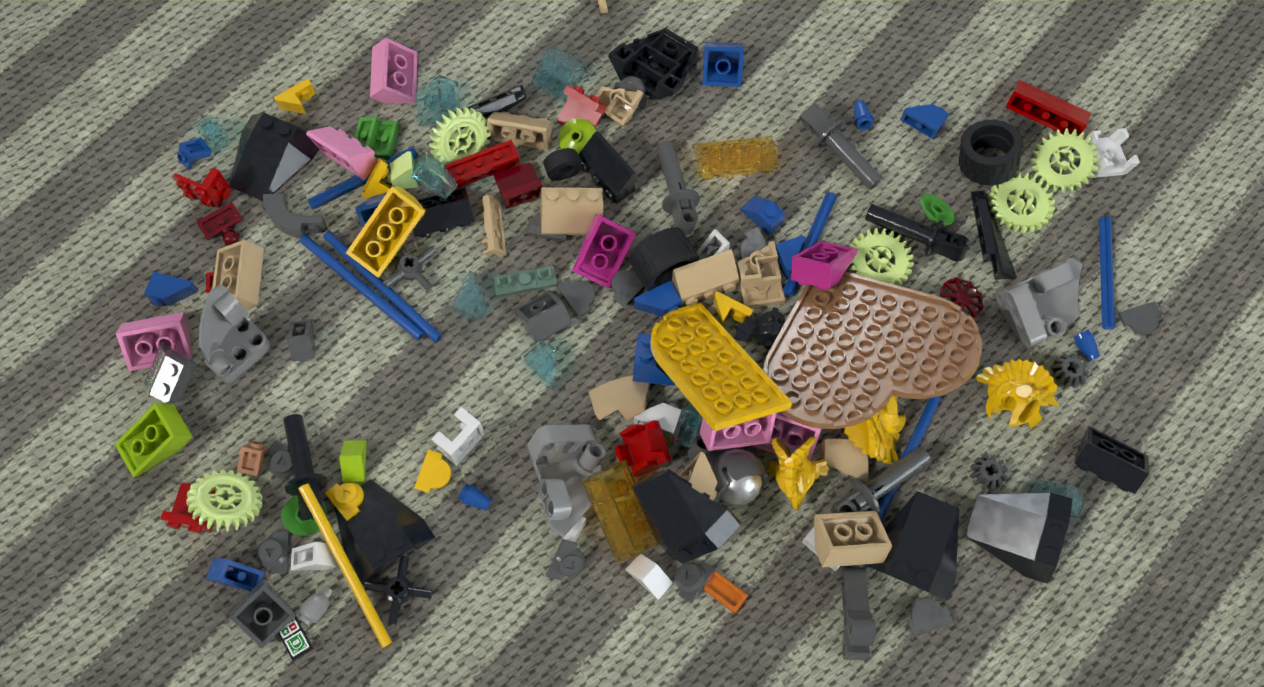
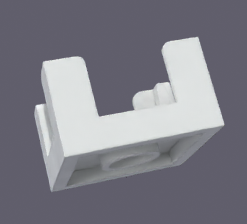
[1084,128,1140,178]
[432,407,485,466]

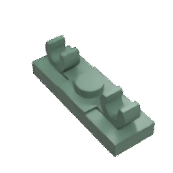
[493,266,557,297]

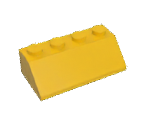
[346,186,426,278]

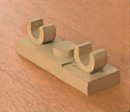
[478,194,506,257]

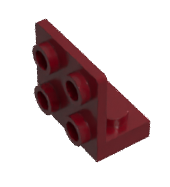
[493,162,543,209]

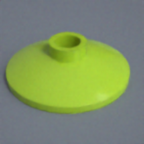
[558,118,596,156]

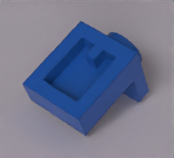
[177,137,211,170]

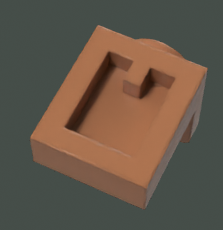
[237,441,269,476]

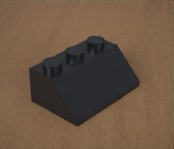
[579,130,636,204]
[413,187,475,237]
[1074,426,1149,494]

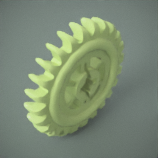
[429,107,491,166]
[1031,128,1100,193]
[988,172,1055,233]
[849,228,914,286]
[186,470,263,532]

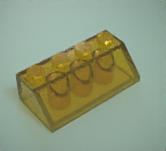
[693,136,778,180]
[582,459,657,562]

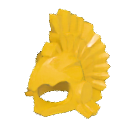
[976,359,1059,429]
[844,395,906,464]
[767,436,829,511]

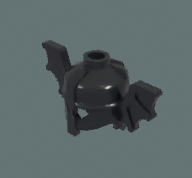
[734,307,786,350]

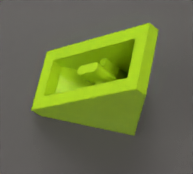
[339,440,367,483]

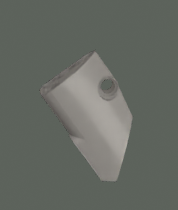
[995,258,1083,348]

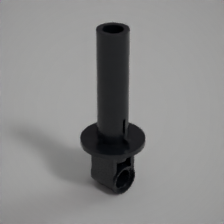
[865,203,969,262]
[283,414,328,521]

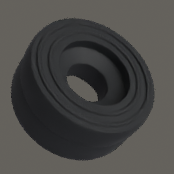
[544,148,582,181]

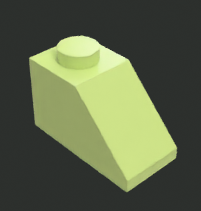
[387,151,418,189]

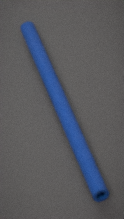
[323,230,442,343]
[299,234,424,341]
[878,396,941,522]

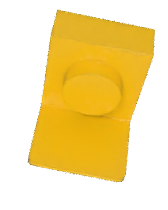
[274,78,316,114]
[361,158,392,199]
[714,291,754,326]

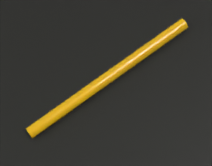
[298,483,392,648]

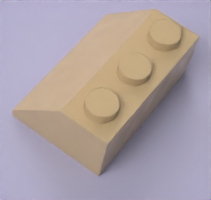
[487,111,553,151]
[540,187,603,235]
[212,240,264,309]
[672,249,739,306]
[679,452,717,501]
[814,511,892,567]

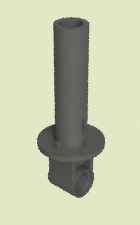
[799,103,882,190]
[657,141,700,235]
[831,446,931,514]

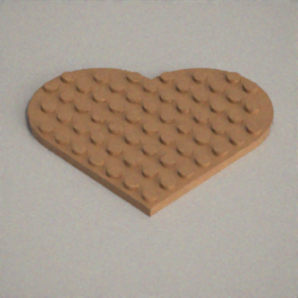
[763,271,982,429]

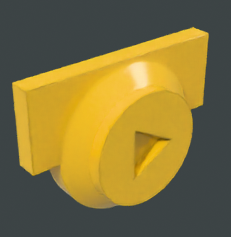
[414,449,452,494]
[325,482,364,521]

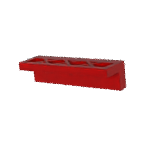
[437,139,520,192]

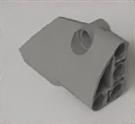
[199,285,270,383]
[527,424,606,537]

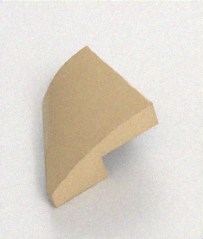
[595,87,644,127]
[820,438,868,484]

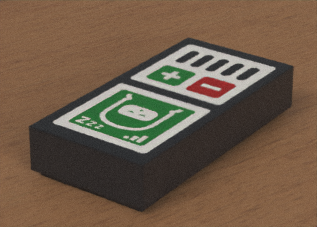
[278,610,314,661]

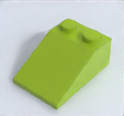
[115,403,193,478]

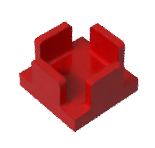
[615,420,672,477]

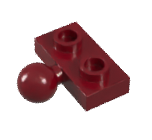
[196,202,243,246]

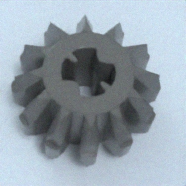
[1050,353,1089,389]
[970,454,1008,491]

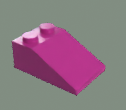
[572,213,636,288]
[791,241,858,290]

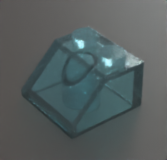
[416,75,461,126]

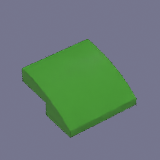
[354,117,401,159]

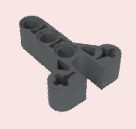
[841,567,876,661]

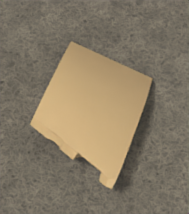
[737,241,785,309]
[589,375,650,421]

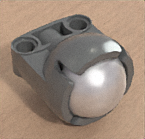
[687,434,769,506]

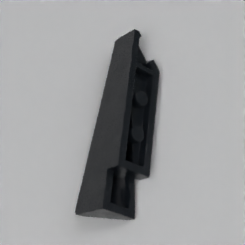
[439,85,527,146]
[970,191,1017,280]

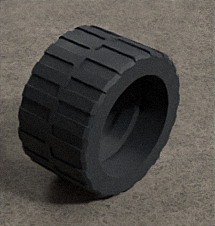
[959,119,1023,186]
[629,227,699,291]

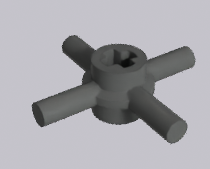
[383,246,437,291]

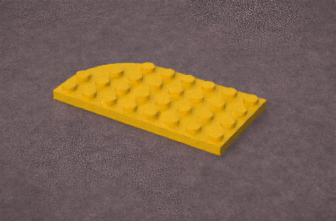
[650,303,792,431]

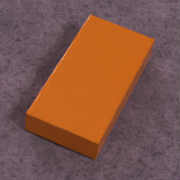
[702,570,748,614]

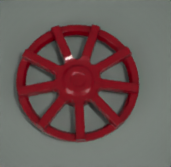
[940,277,984,318]

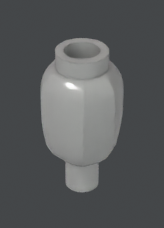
[299,587,333,626]

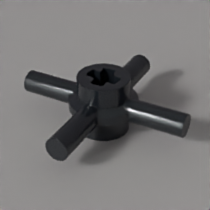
[364,556,433,625]

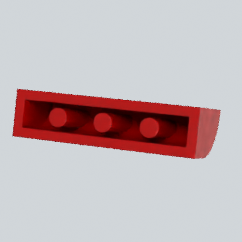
[1005,80,1091,136]

